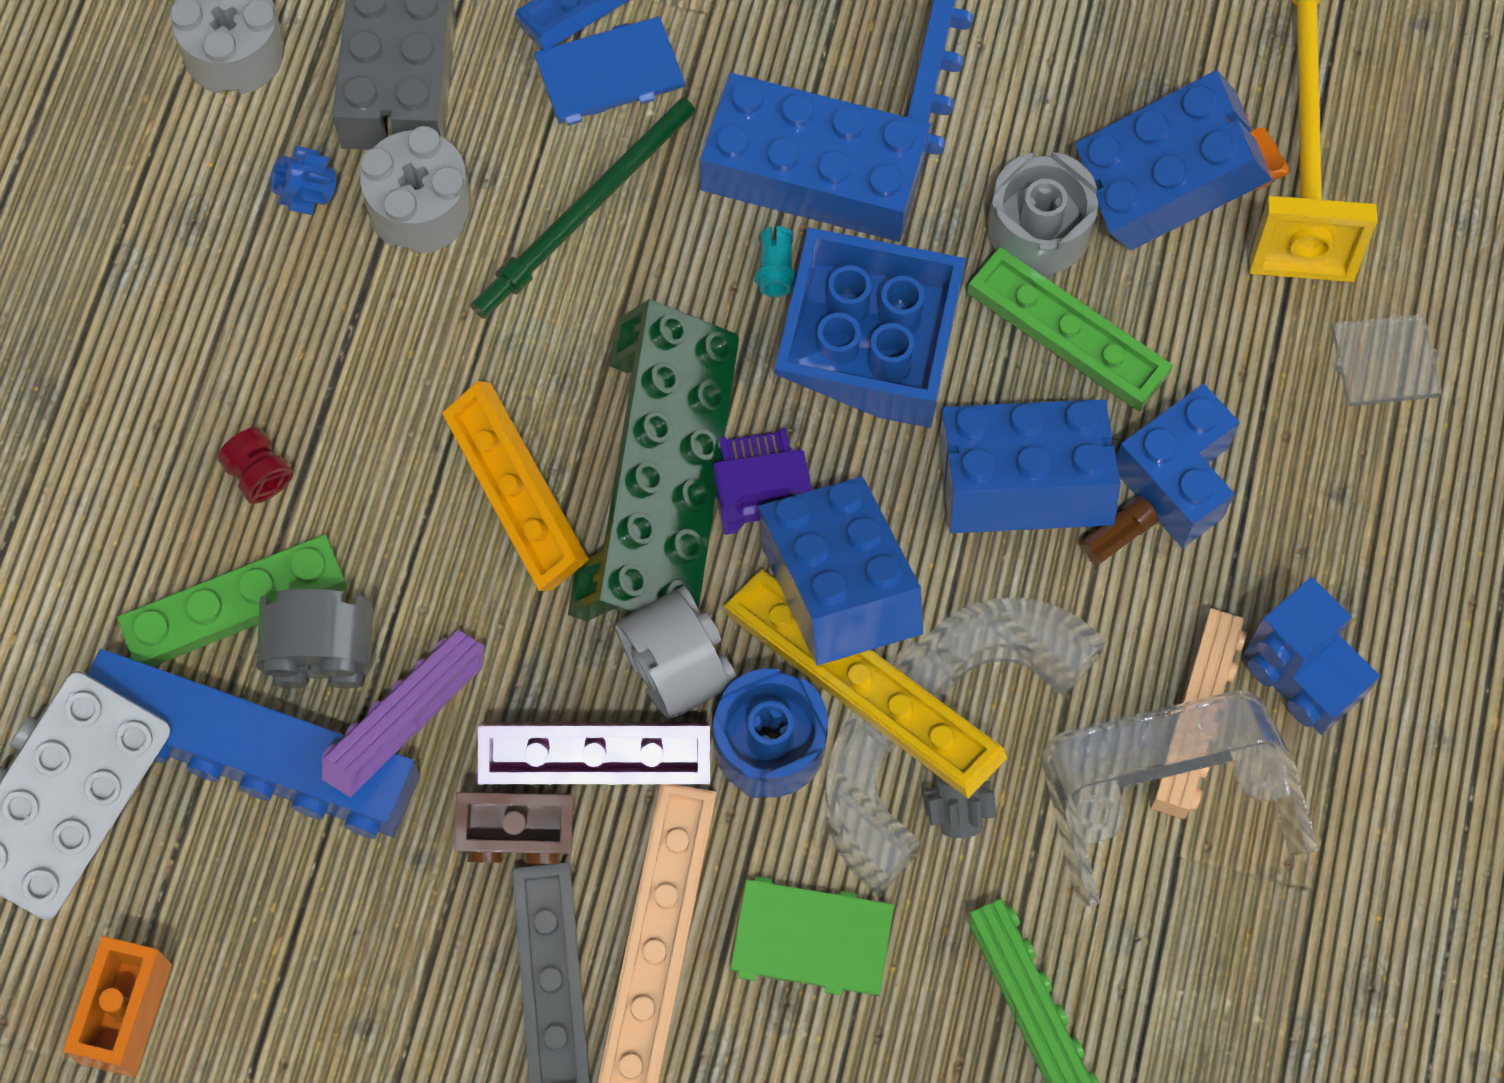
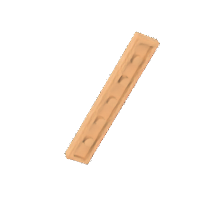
[597,784,717,1083]

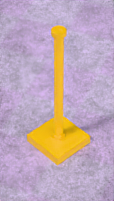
[1249,0,1377,282]

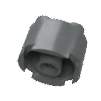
[256,589,373,689]

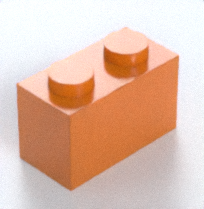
[63,936,172,1078]

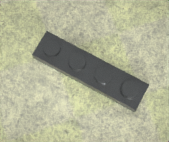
[512,862,590,1083]

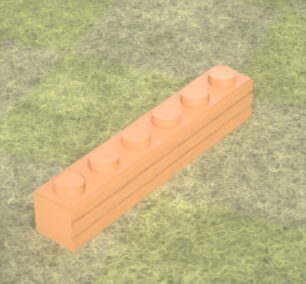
[1151,608,1247,819]

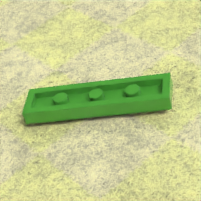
[967,247,1173,412]
[117,534,348,667]

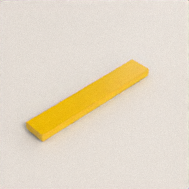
[724,569,1007,799]

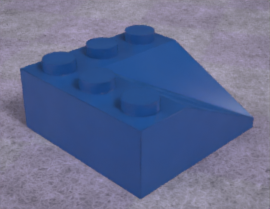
[774,227,966,428]

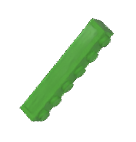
[967,899,1100,1083]

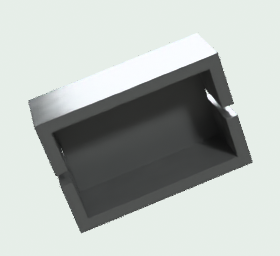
[333,0,456,150]

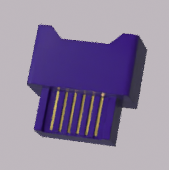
[713,428,813,535]

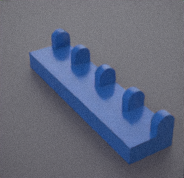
[907,0,973,155]

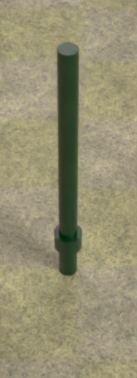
[470,98,696,319]

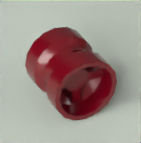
[217,427,293,504]

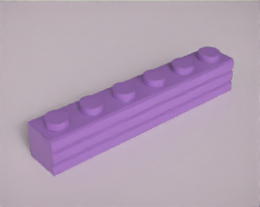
[321,630,485,798]

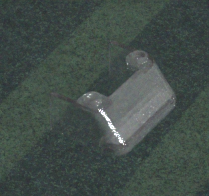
[1042,690,1318,907]

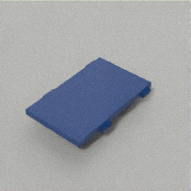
[534,16,685,126]

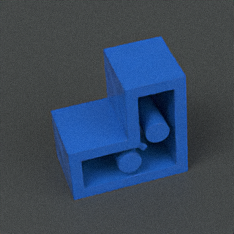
[1116,383,1240,549]
[1243,576,1381,736]

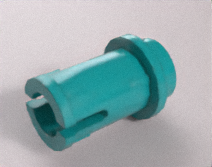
[755,226,796,297]

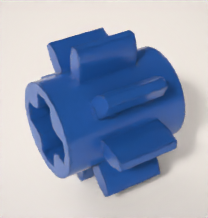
[270,146,336,215]

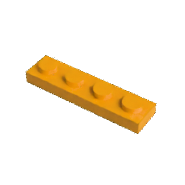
[442,381,589,591]

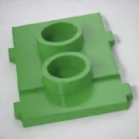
[730,876,894,997]

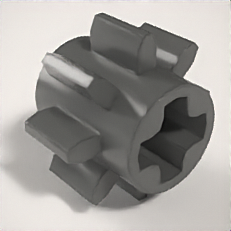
[924,776,996,838]

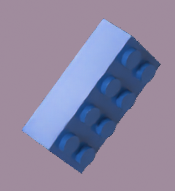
[700,72,931,242]

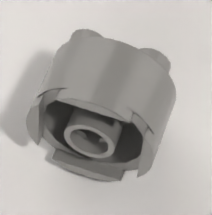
[170,0,284,94]
[360,126,472,253]
[987,152,1098,278]
[615,586,737,721]

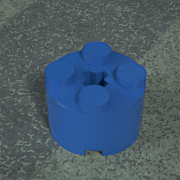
[713,668,828,798]

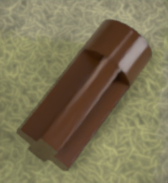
[1079,496,1159,565]

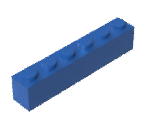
[87,648,420,839]

